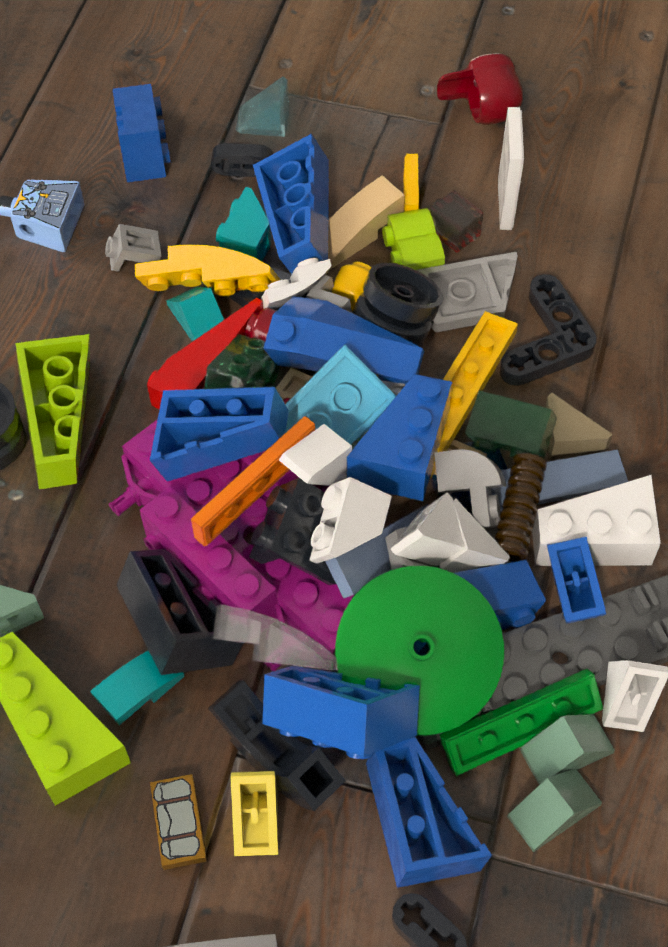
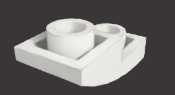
[261,258,332,309]

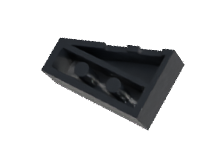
[116,549,248,675]

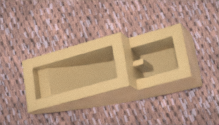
[328,175,405,270]

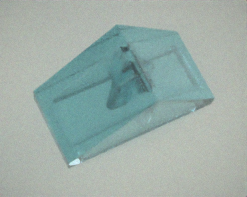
[236,76,289,137]

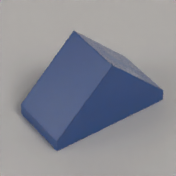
[547,537,606,624]

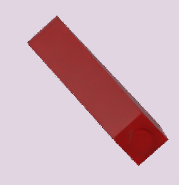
[147,298,263,410]

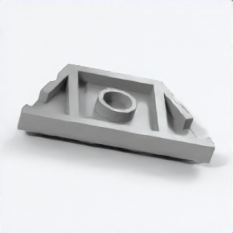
[417,252,518,332]

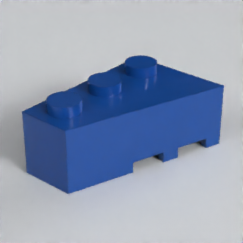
[113,84,170,183]
[347,374,452,501]
[150,387,289,482]
[262,666,420,759]
[366,737,492,888]

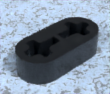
[211,143,273,177]
[392,893,467,947]

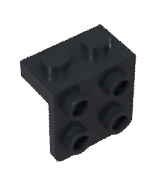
[249,478,336,585]

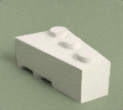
[532,475,661,566]

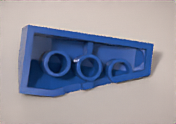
[264,296,424,384]

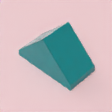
[166,286,224,342]

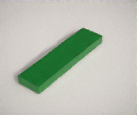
[439,669,603,776]

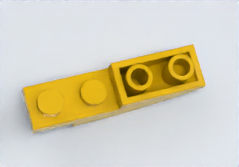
[135,245,280,296]

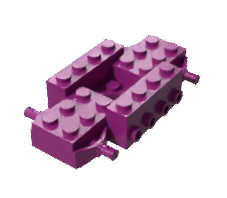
[109,419,355,672]

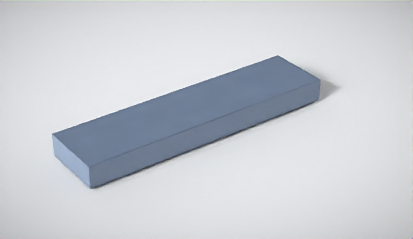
[491,449,628,512]
[325,504,428,598]

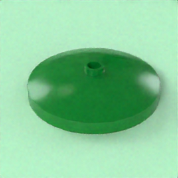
[335,566,504,736]

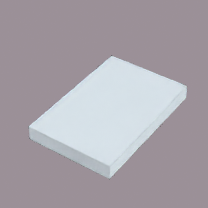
[498,107,524,230]

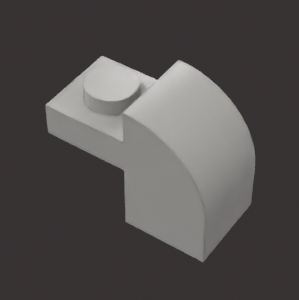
[434,449,507,528]

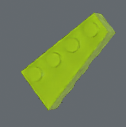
[15,334,90,489]
[0,632,131,806]

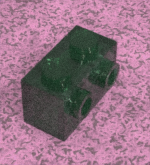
[204,334,280,389]
[465,390,557,459]

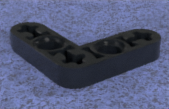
[500,274,597,386]

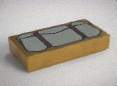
[150,774,207,870]

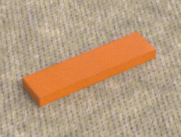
[191,416,315,547]

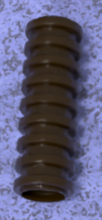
[495,453,547,562]

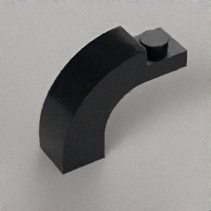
[208,680,346,811]

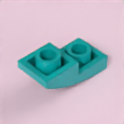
[90,650,185,726]

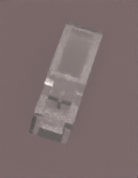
[213,605,338,671]

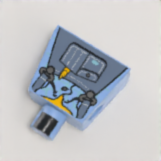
[0,180,84,252]

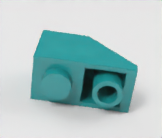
[216,187,271,261]

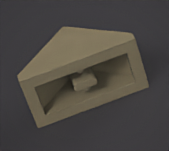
[543,393,612,461]

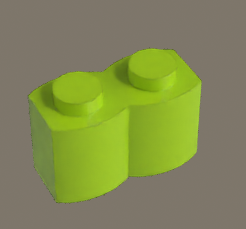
[382,208,445,270]

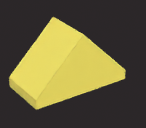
[231,771,278,856]

